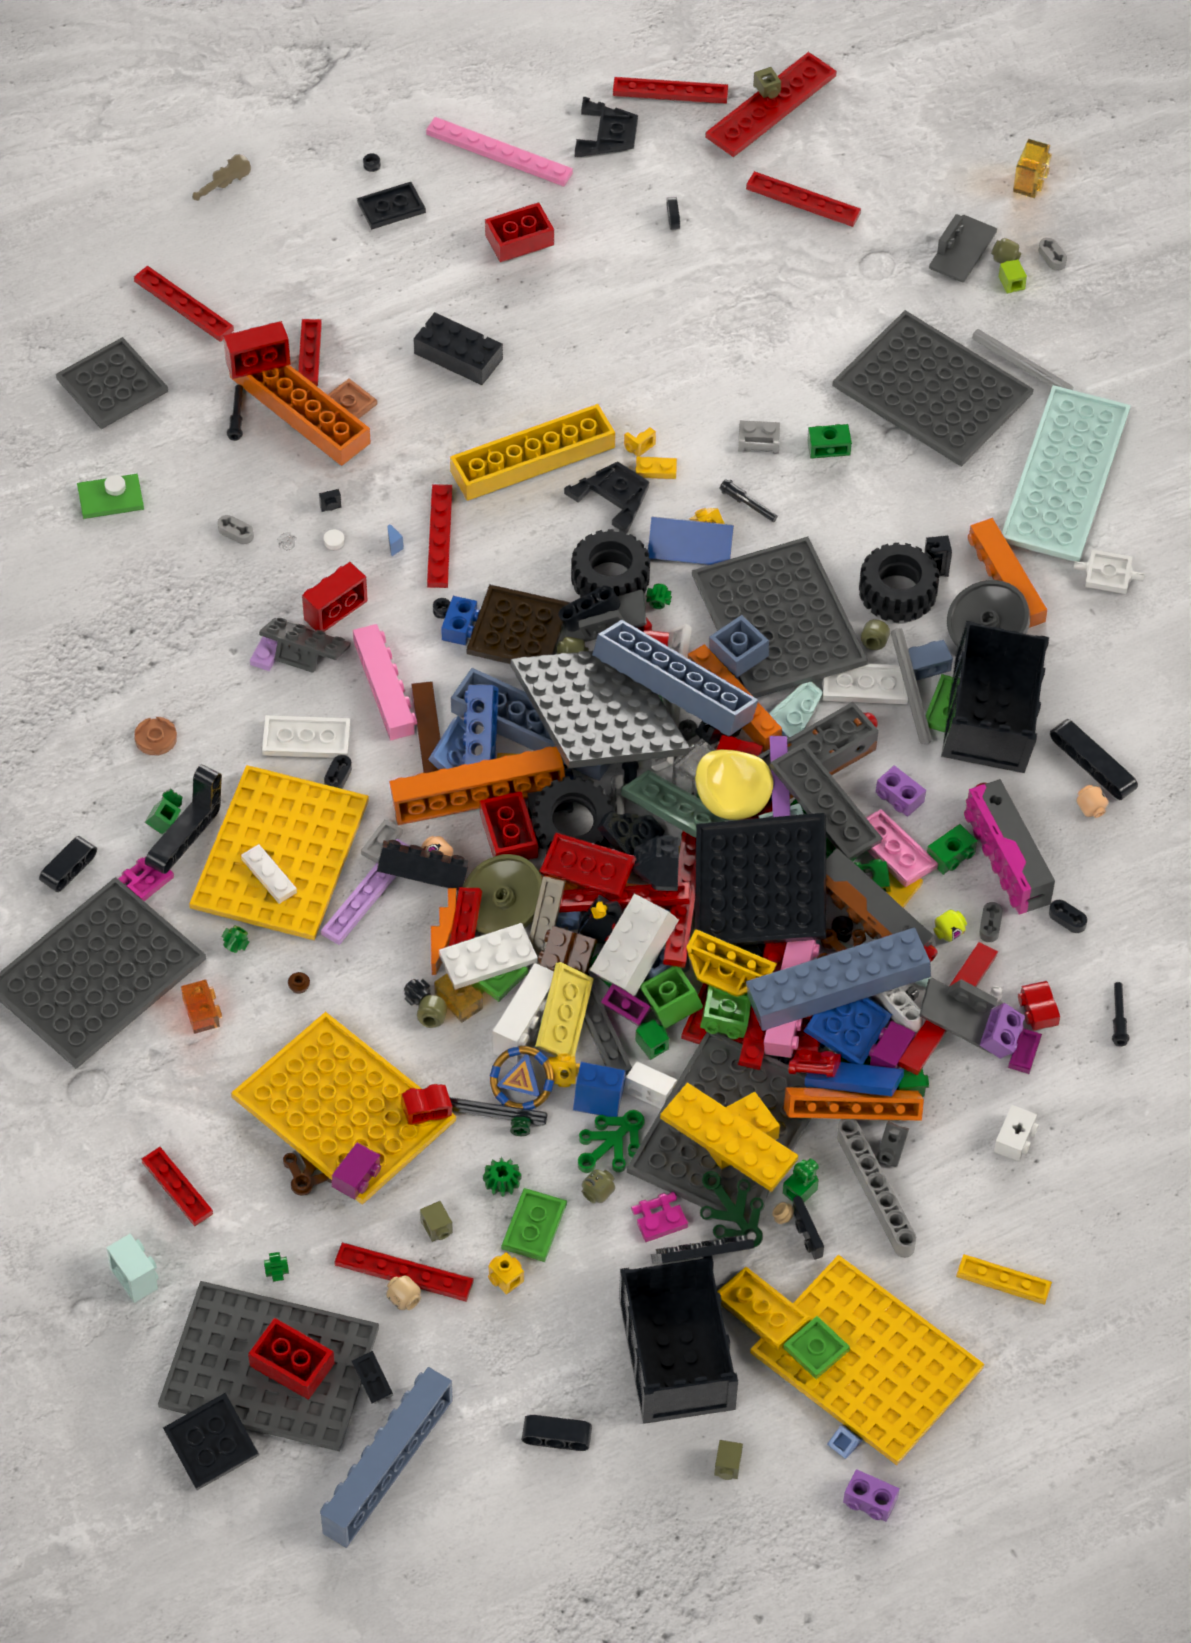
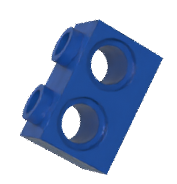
[441,595,480,646]

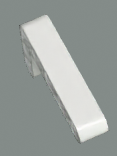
[872,987,922,1035]

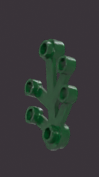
[700,1171,765,1248]

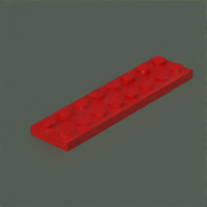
[705,51,837,158]

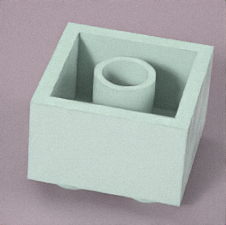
[106,1234,159,1303]

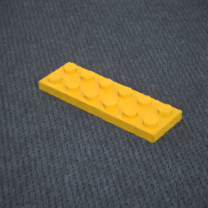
[660,1082,799,1192]

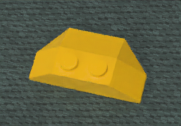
[686,929,777,997]

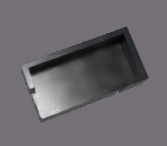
[413,312,503,385]

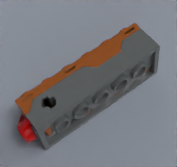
[757,702,879,801]
[826,848,938,963]

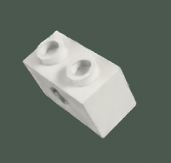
[994,1105,1039,1161]

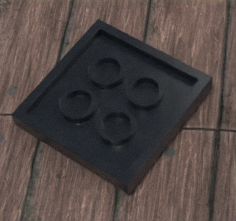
[163,1393,259,1490]

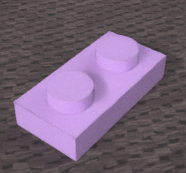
[250,637,278,671]

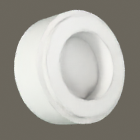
[105,475,126,496]
[324,529,345,550]

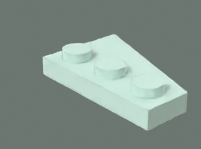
[769,682,823,739]

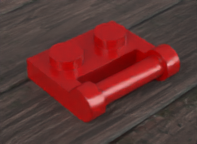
[789,1049,841,1078]

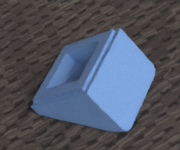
[387,524,404,556]
[827,1425,863,1459]

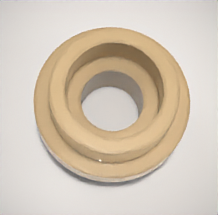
[772,1202,794,1224]

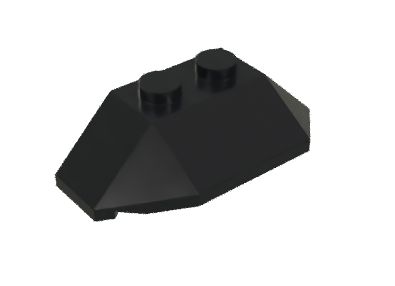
[634,835,679,891]

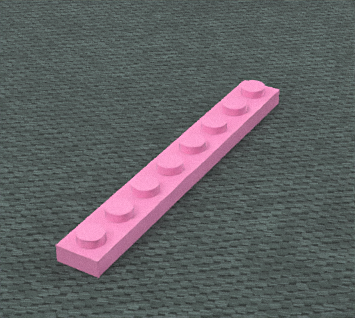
[426,117,573,186]

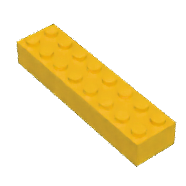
[450,404,615,501]

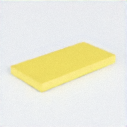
[535,962,594,1057]

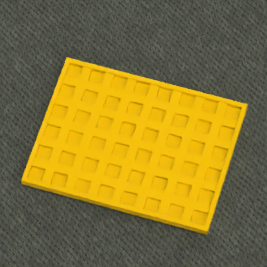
[189,765,369,941]
[750,1254,984,1465]

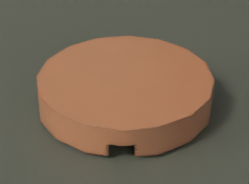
[134,717,177,756]

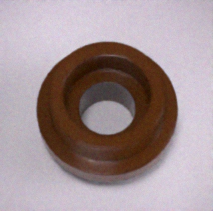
[288,972,310,994]

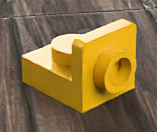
[624,427,656,457]

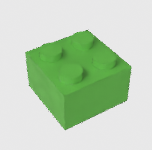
[640,966,703,1029]

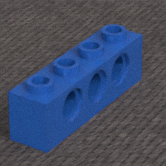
[462,685,498,764]

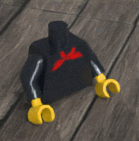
[578,895,625,944]

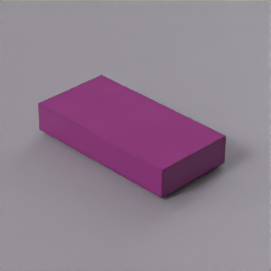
[1008,1028,1042,1074]

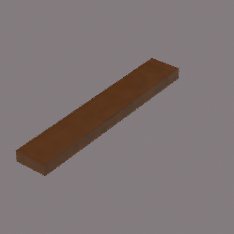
[411,681,441,773]

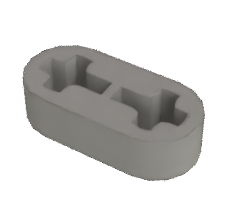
[1038,237,1067,271]
[218,515,254,544]

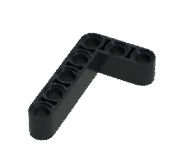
[145,764,222,874]

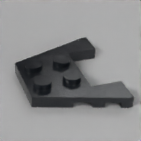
[575,97,638,157]
[564,461,649,534]

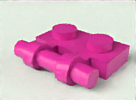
[118,857,174,901]
[631,1192,688,1242]

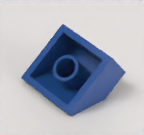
[573,1062,626,1117]

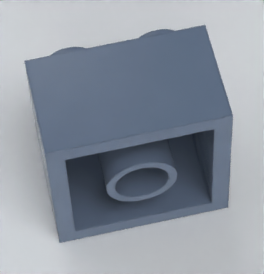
[709,615,769,678]

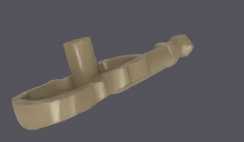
[192,154,251,201]

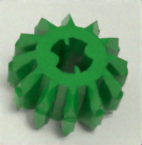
[483,1156,522,1197]

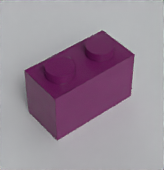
[601,983,652,1026]
[869,1021,916,1069]
[332,1142,381,1200]

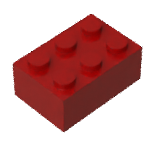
[485,202,554,262]
[223,321,291,379]
[302,562,368,632]
[479,791,538,860]
[248,1318,335,1400]

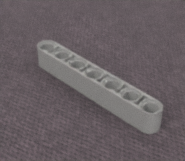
[837,1119,916,1258]

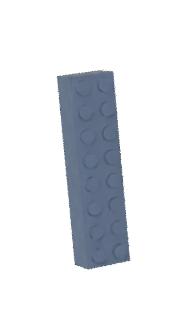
[592,620,758,736]
[451,668,611,781]
[746,927,931,1031]
[320,1367,453,1548]

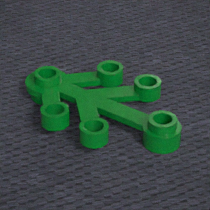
[578,1110,645,1173]

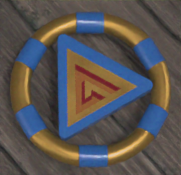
[490,1046,554,1110]

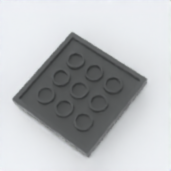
[56,337,168,429]

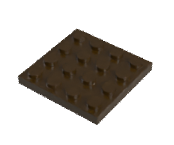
[466,584,570,664]

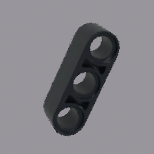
[558,586,621,632]
[39,836,97,892]
[521,1415,592,1451]

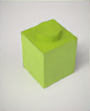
[998,259,1027,294]

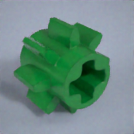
[646,583,672,609]
[221,925,250,953]
[264,1252,289,1282]

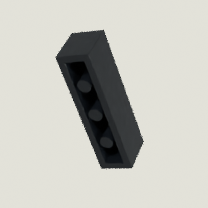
[377,840,468,891]

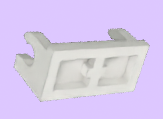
[623,1062,677,1109]

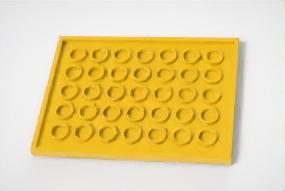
[231,1011,456,1205]

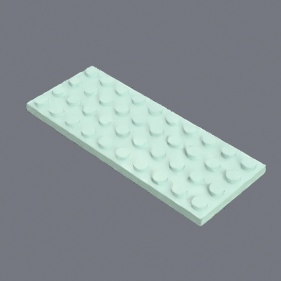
[1002,385,1131,562]

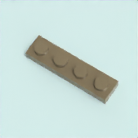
[529,876,566,965]

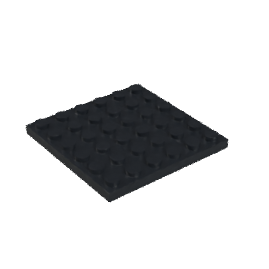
[695,813,826,946]

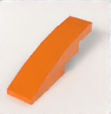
[431,888,457,975]

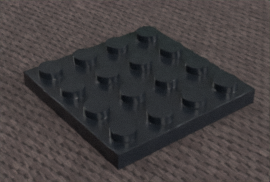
[651,1235,754,1264]

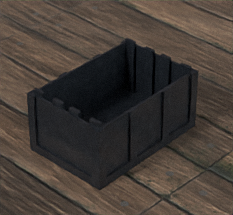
[941,621,1050,773]
[619,1255,738,1424]

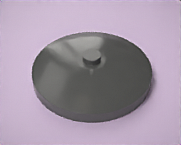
[947,580,1031,647]

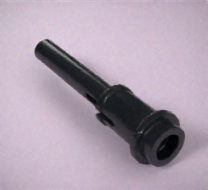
[227,384,243,441]
[719,479,778,522]
[1112,982,1129,1047]

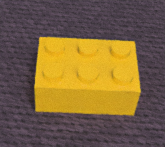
[707,1092,780,1170]

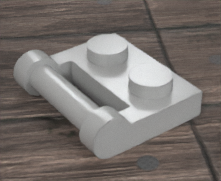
[738,420,780,453]

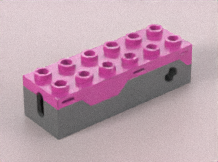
[964,779,1055,915]

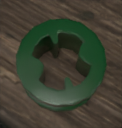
[510,1117,531,1137]

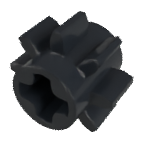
[404,979,431,1006]

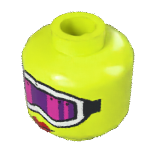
[933,909,967,942]

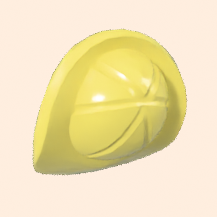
[695,750,774,820]

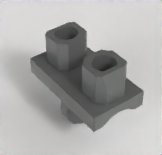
[876,1121,909,1167]

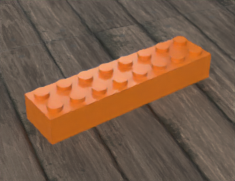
[229,365,371,466]
[389,746,565,825]

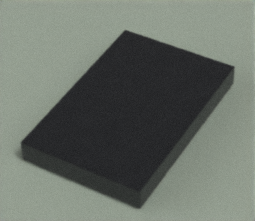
[357,181,426,230]

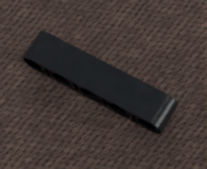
[1050,719,1138,800]

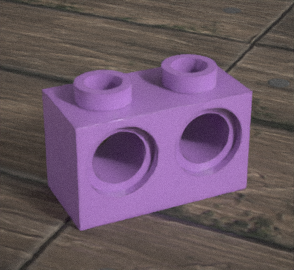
[876,765,926,817]
[980,1003,1025,1059]
[843,1469,900,1522]

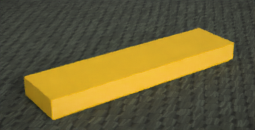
[956,1254,1052,1305]

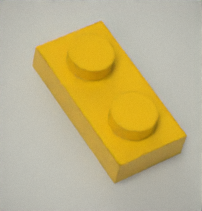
[636,457,677,479]

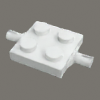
[1074,550,1145,594]

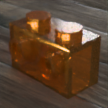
[181,979,222,1034]

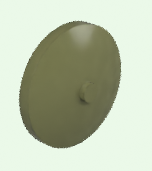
[463,854,543,935]

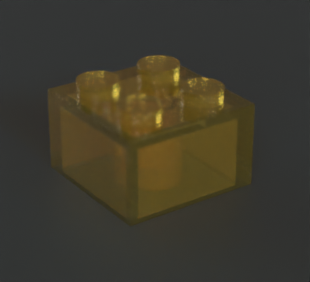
[1013,139,1052,198]

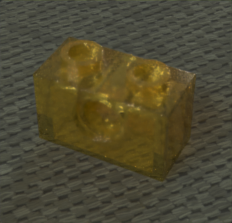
[434,973,483,1023]

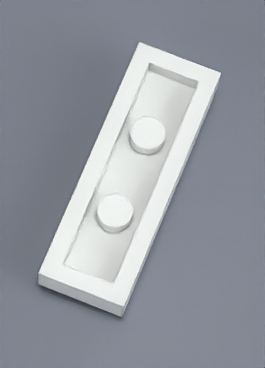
[241,844,297,904]

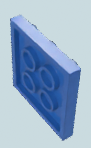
[804,998,892,1065]

